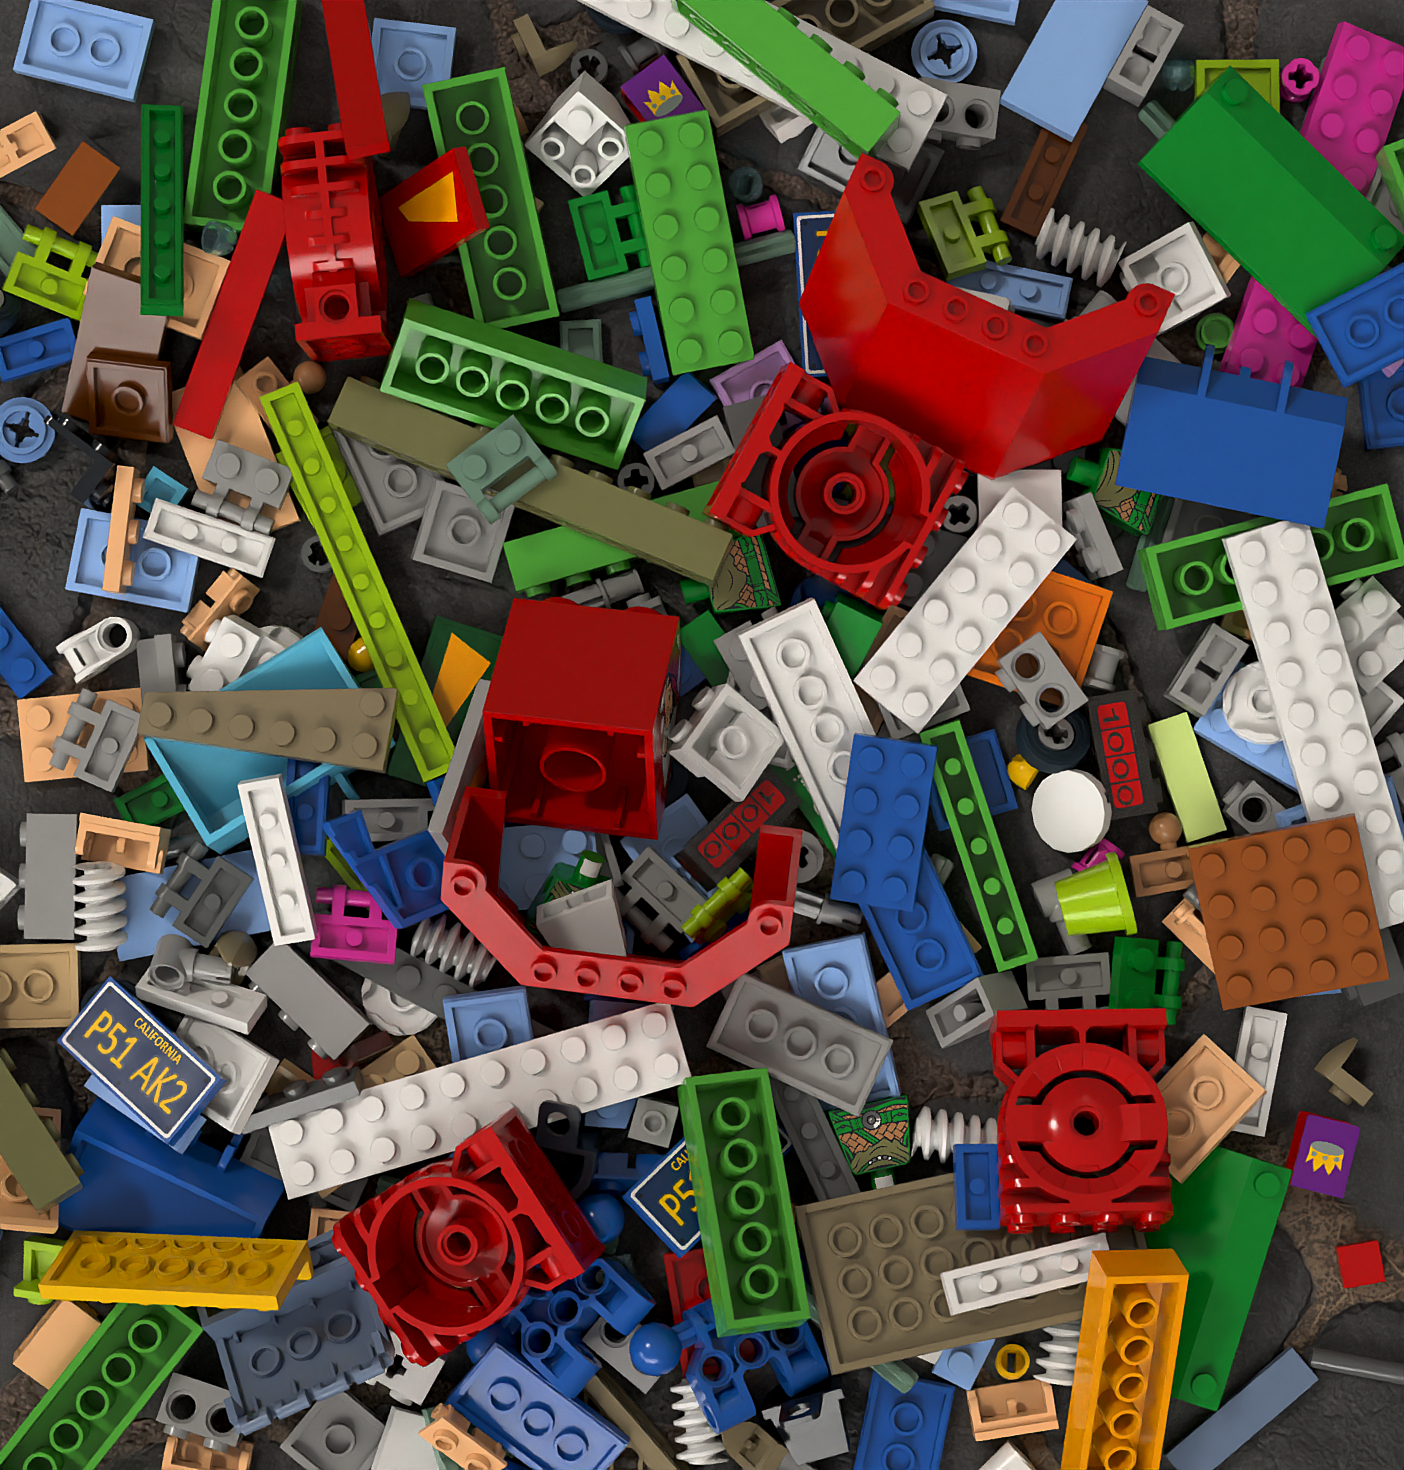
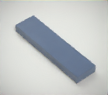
[1164,1346,1319,1470]

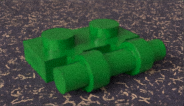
[568,185,650,281]
[1108,936,1186,1025]

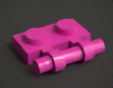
[310,884,397,965]

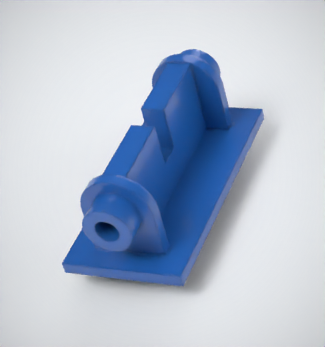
[589,1152,664,1197]

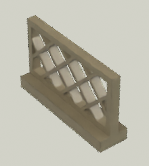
[582,1354,693,1470]

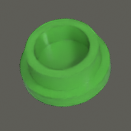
[1195,313,1234,355]

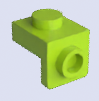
[14,1235,67,1305]

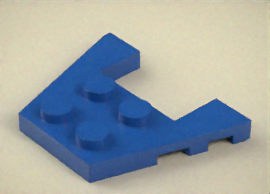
[321,774,449,929]

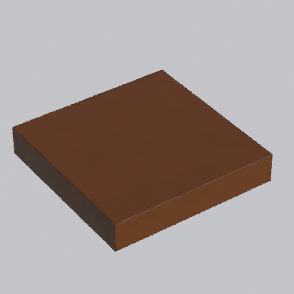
[86,352,173,443]

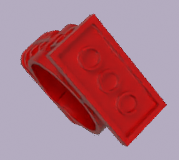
[278,123,395,363]
[701,362,969,610]
[989,1008,1174,1234]
[332,1107,606,1367]

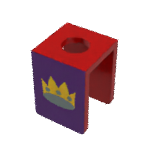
[621,54,706,122]
[1285,1111,1360,1199]

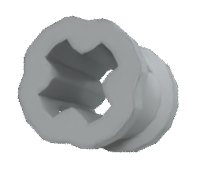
[942,495,978,535]
[1082,644,1125,693]

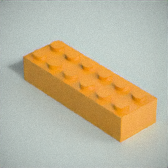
[1060,1249,1189,1470]

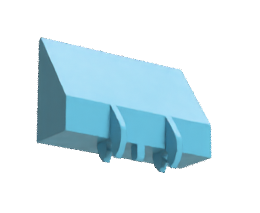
[143,627,396,855]

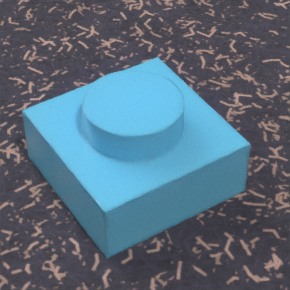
[136,466,190,514]

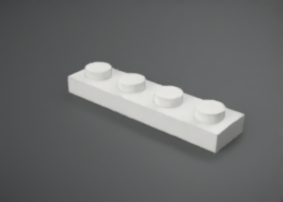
[237,773,318,946]
[940,1232,1109,1316]

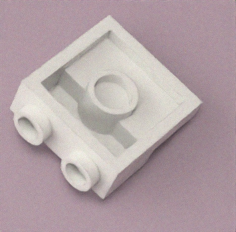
[1118,221,1231,335]
[1334,576,1404,697]
[186,614,289,691]
[667,683,784,802]

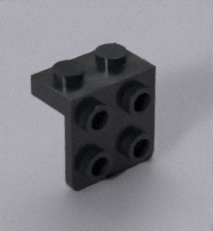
[43,415,123,511]

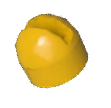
[347,638,374,672]
[1007,754,1039,790]
[995,1344,1030,1380]

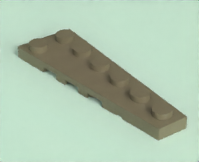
[137,688,400,773]

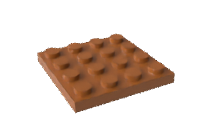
[1187,813,1390,1011]

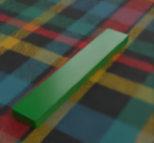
[140,104,184,316]

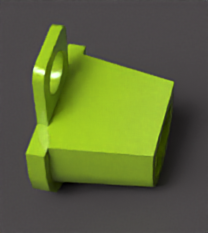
[1054,851,1138,936]

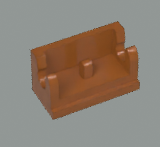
[35,141,121,236]

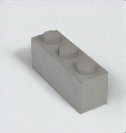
[18,813,83,940]
[245,943,374,1060]

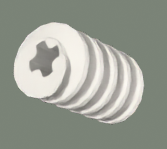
[1034,208,1127,287]
[72,861,128,952]
[910,1106,998,1164]
[1033,1320,1082,1386]
[670,1374,729,1465]

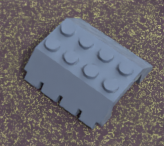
[196,1230,395,1436]

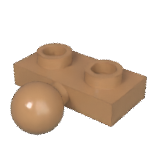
[235,356,326,433]
[1128,812,1206,897]

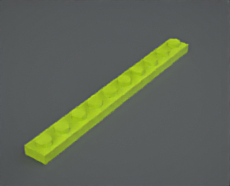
[259,381,455,783]

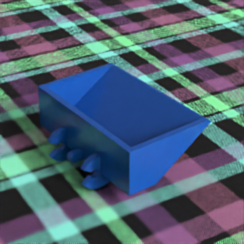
[1115,344,1348,529]
[58,1096,285,1239]

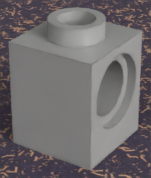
[1221,780,1286,835]
[628,1095,679,1148]

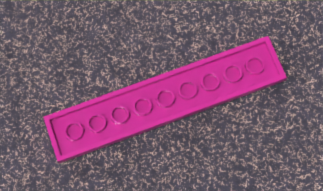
[1219,21,1404,388]

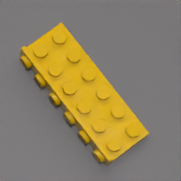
[38,1230,314,1311]

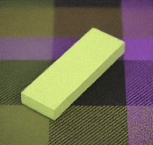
[1146,712,1227,843]

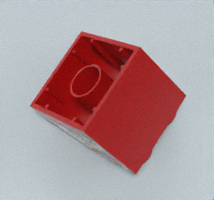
[482,597,682,840]

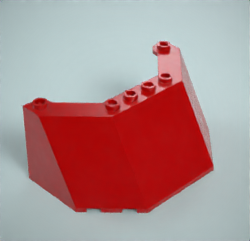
[799,153,1175,480]
[441,786,803,1007]

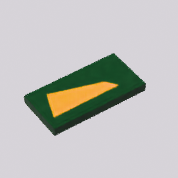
[387,616,503,786]

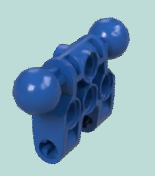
[466,1192,656,1399]
[629,1249,829,1434]

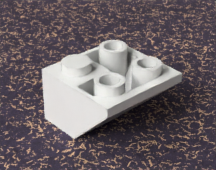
[524,71,631,196]

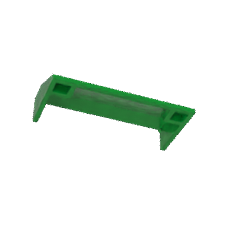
[1137,65,1404,338]
[1143,1145,1293,1412]

